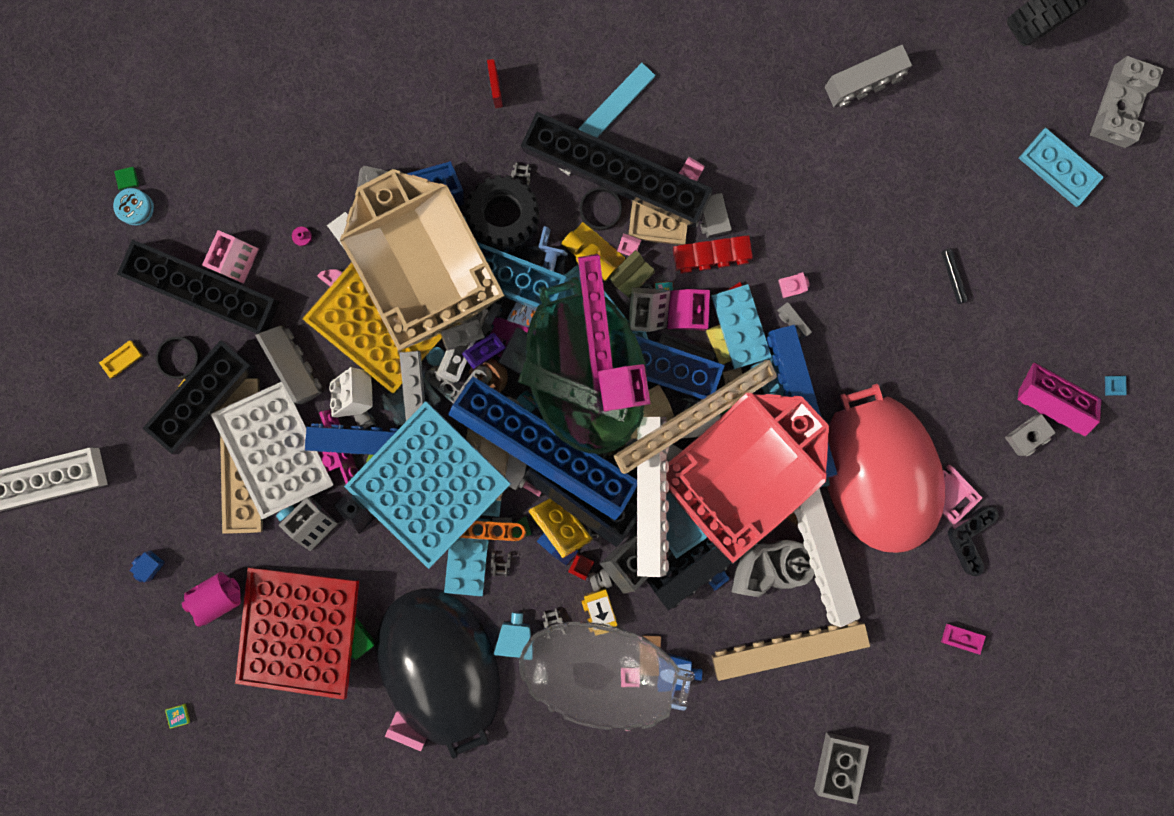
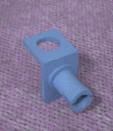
[538,226,568,272]

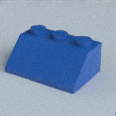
[407,161,464,206]

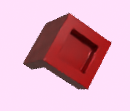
[568,553,594,580]

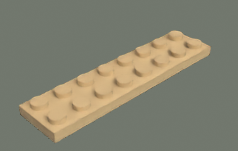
[220,378,263,534]

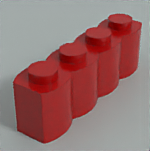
[673,235,753,274]

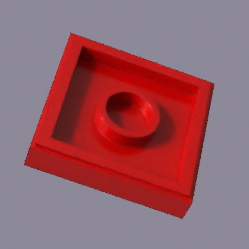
[487,59,503,109]

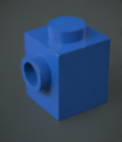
[129,551,165,583]

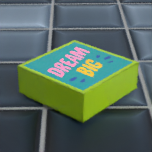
[165,704,190,728]

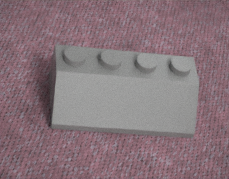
[255,326,322,405]

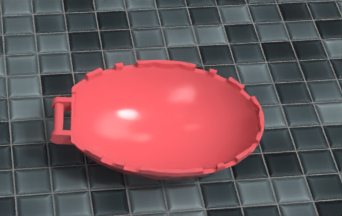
[827,384,945,553]

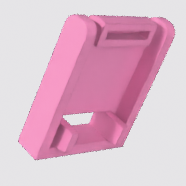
[942,465,982,524]

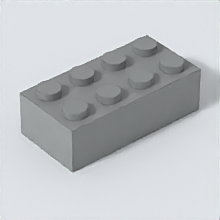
[825,45,912,108]

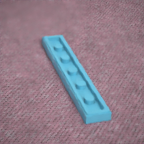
[578,63,655,137]

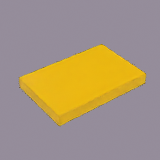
[529,499,593,558]

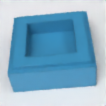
[1105,376,1127,396]

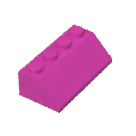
[1017,363,1101,436]

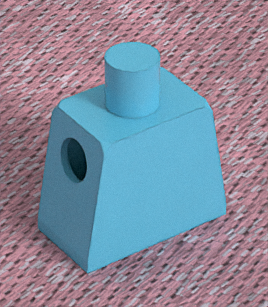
[494,612,532,659]

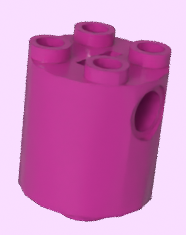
[182,572,240,627]

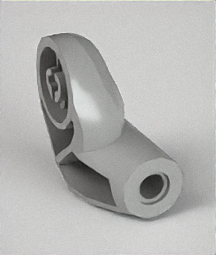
[732,540,815,597]

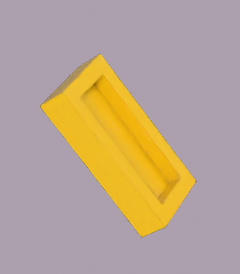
[99,340,143,379]

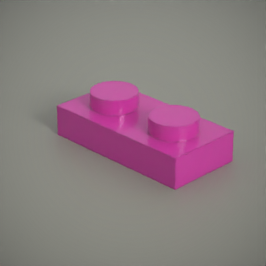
[941,624,986,655]

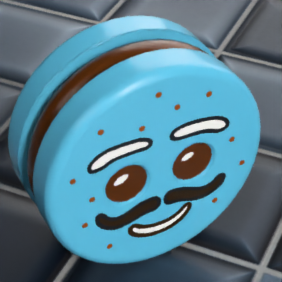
[113,188,154,226]

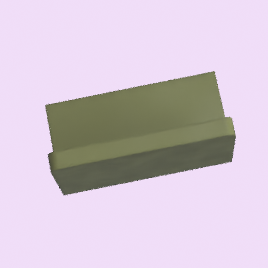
[609,250,655,298]

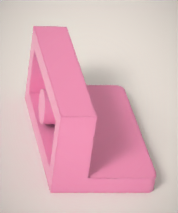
[385,712,426,751]

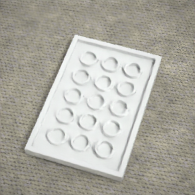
[211,382,334,519]

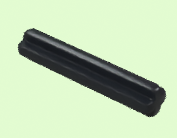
[941,249,968,304]

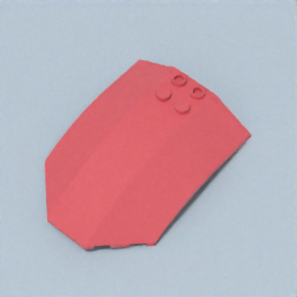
[666,393,829,563]

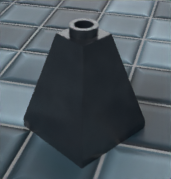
[333,491,376,533]

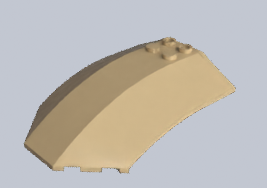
[340,169,504,351]

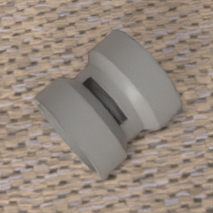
[588,569,612,592]

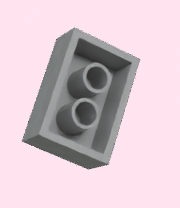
[814,732,869,804]

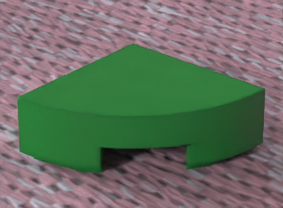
[512,516,532,538]

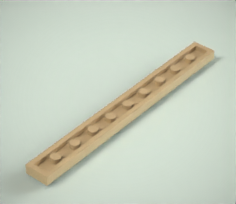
[614,360,777,474]

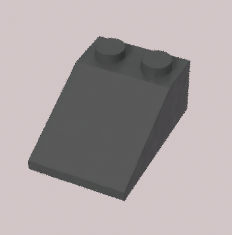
[600,532,671,593]

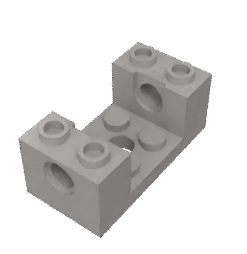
[1090,56,1163,148]

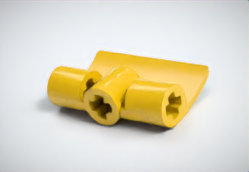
[561,222,625,281]

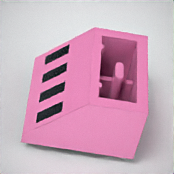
[202,230,259,284]

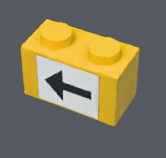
[581,588,618,634]

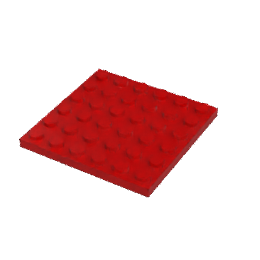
[235,567,359,700]

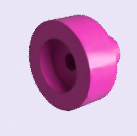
[292,227,312,247]

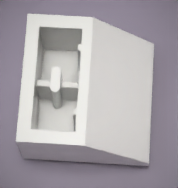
[329,367,373,417]

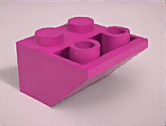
[667,289,710,331]
[598,364,651,411]

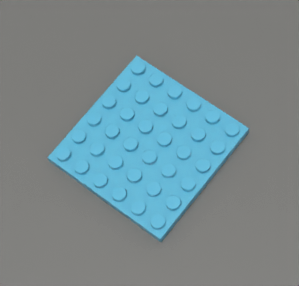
[344,401,511,569]

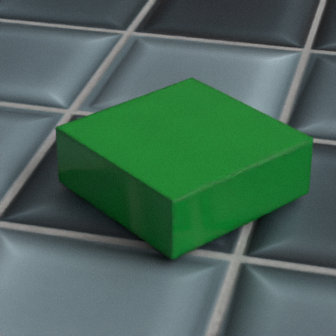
[114,167,139,191]

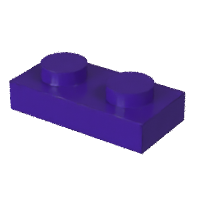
[462,333,505,369]

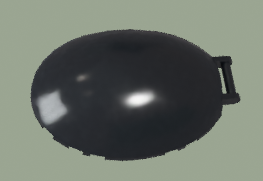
[376,589,500,759]

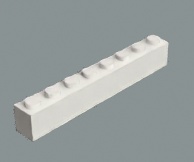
[637,417,669,577]
[794,489,860,627]

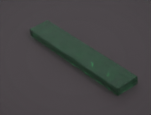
[518,362,628,422]

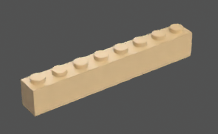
[711,619,870,681]

